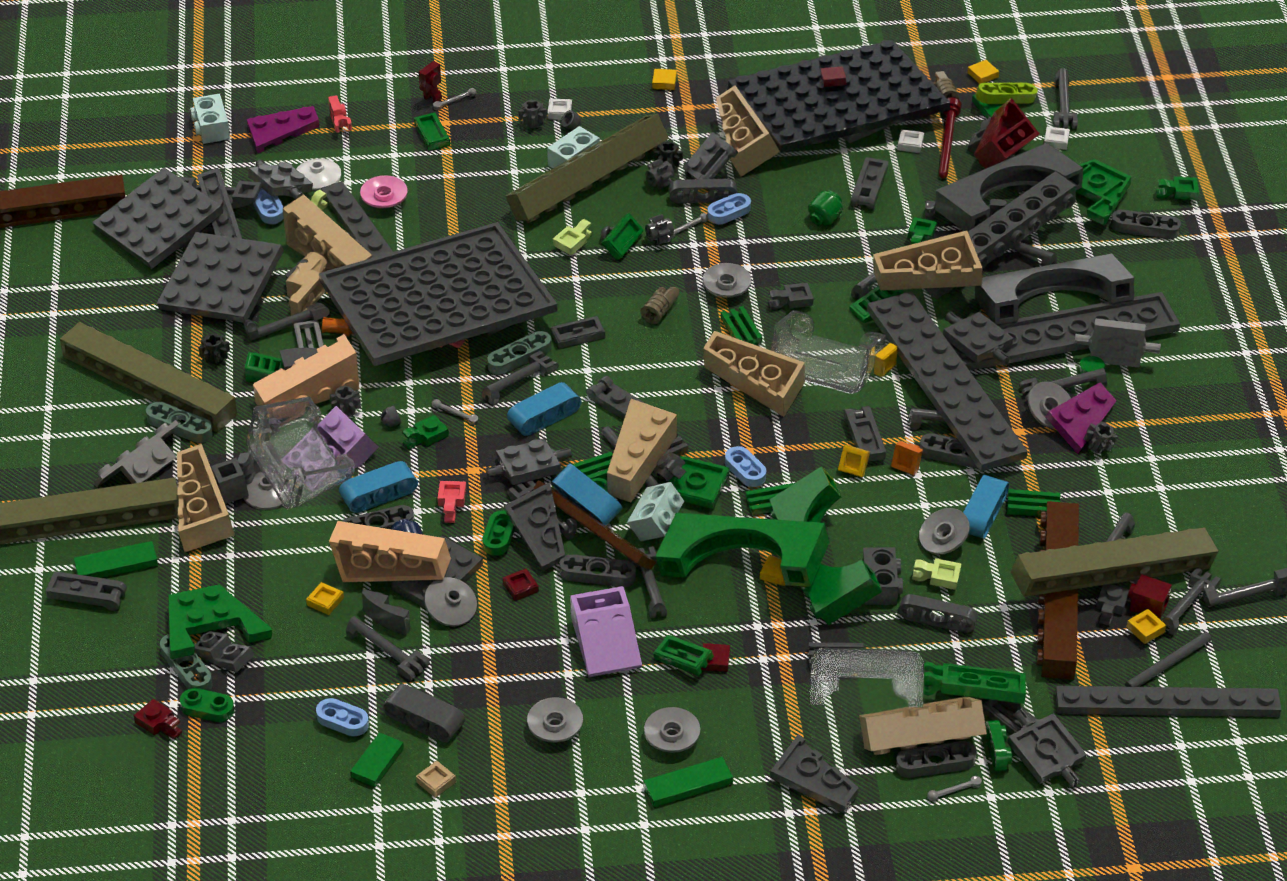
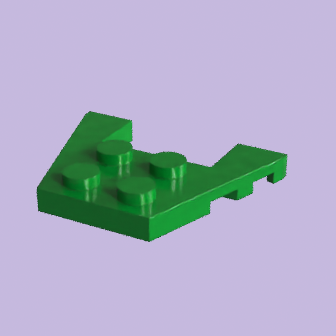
[1032,159,1131,225]
[168,584,272,659]

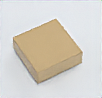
[416,761,456,798]

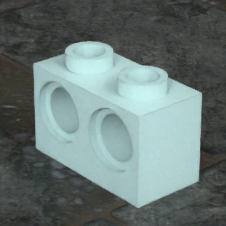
[190,94,230,144]
[547,126,600,168]
[627,482,684,541]

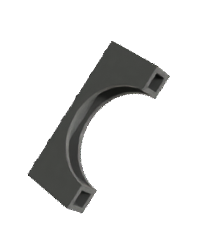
[935,143,1083,231]
[975,254,1134,325]

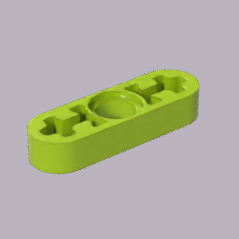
[975,83,1038,104]

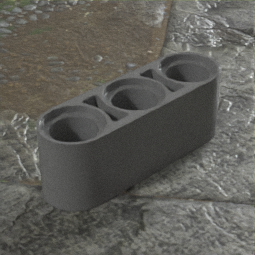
[382,684,465,742]

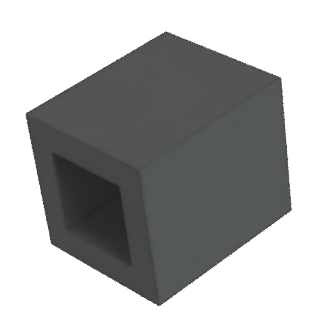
[211,458,249,504]

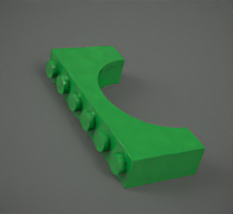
[769,466,883,625]
[655,513,830,587]

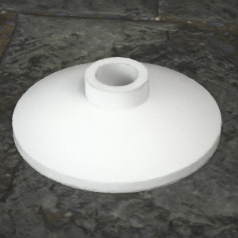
[296,159,341,191]

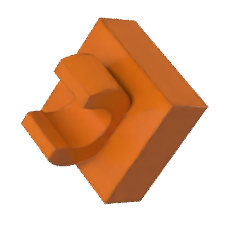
[891,441,923,475]

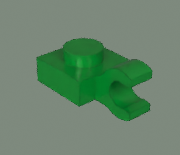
[1156,176,1199,200]
[907,217,937,244]
[402,415,449,449]

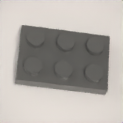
[391,536,483,609]

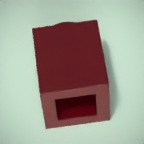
[1127,574,1172,620]

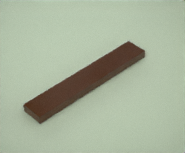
[534,480,656,570]

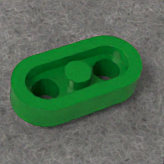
[482,510,515,555]
[180,688,235,722]
[986,720,1012,771]

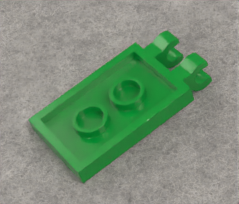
[921,662,1026,704]

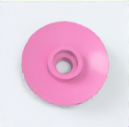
[360,176,408,208]

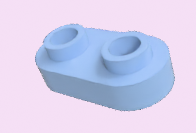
[253,188,284,224]
[707,193,751,225]
[725,446,766,487]
[316,698,369,736]

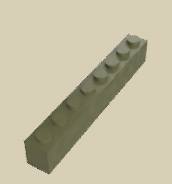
[505,114,669,223]
[60,322,237,433]
[0,477,179,544]
[1011,527,1219,597]

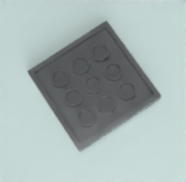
[92,167,224,269]
[157,232,284,323]

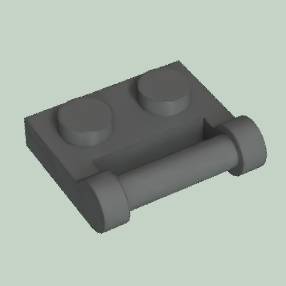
[683,132,739,179]

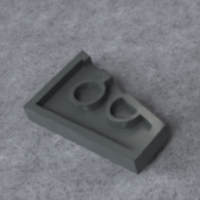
[504,482,565,571]
[770,734,859,813]

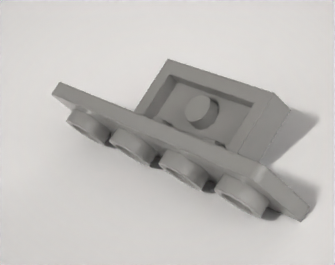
[94,420,179,488]

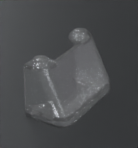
[771,310,886,394]
[247,397,355,509]
[808,647,924,708]

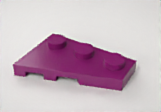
[247,106,319,154]
[1045,382,1117,454]

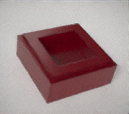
[820,66,846,87]
[502,568,539,601]
[701,643,730,672]

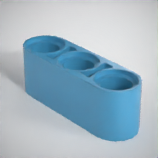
[507,382,582,436]
[339,461,418,513]
[551,464,623,526]
[963,475,1009,539]

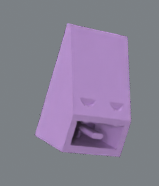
[283,406,378,491]
[570,586,642,677]

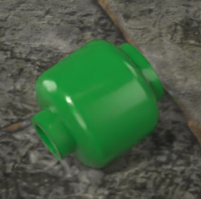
[808,191,843,226]

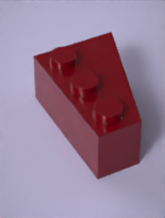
[974,98,1040,169]

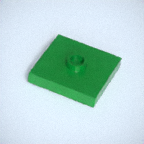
[669,456,730,509]

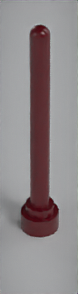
[939,97,962,179]

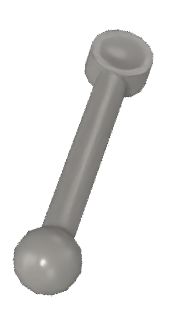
[433,88,476,110]
[669,213,708,239]
[431,399,478,425]
[927,776,982,801]

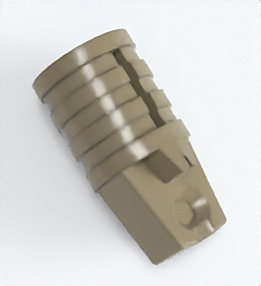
[933,71,959,99]

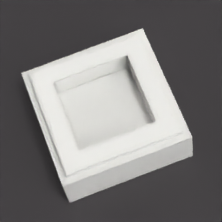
[548,99,572,120]
[1044,127,1070,150]
[897,130,924,153]

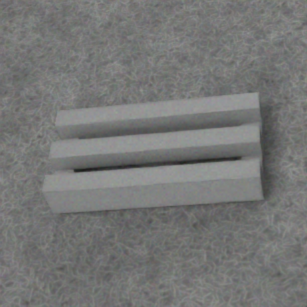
[294,320,323,348]

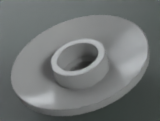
[703,263,751,297]
[1028,382,1071,429]
[243,471,294,510]
[919,508,970,554]
[424,577,477,627]
[527,697,583,742]
[644,707,700,753]

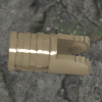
[640,287,680,324]

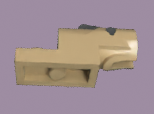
[286,252,328,316]

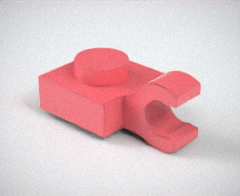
[328,95,352,133]
[438,481,466,523]

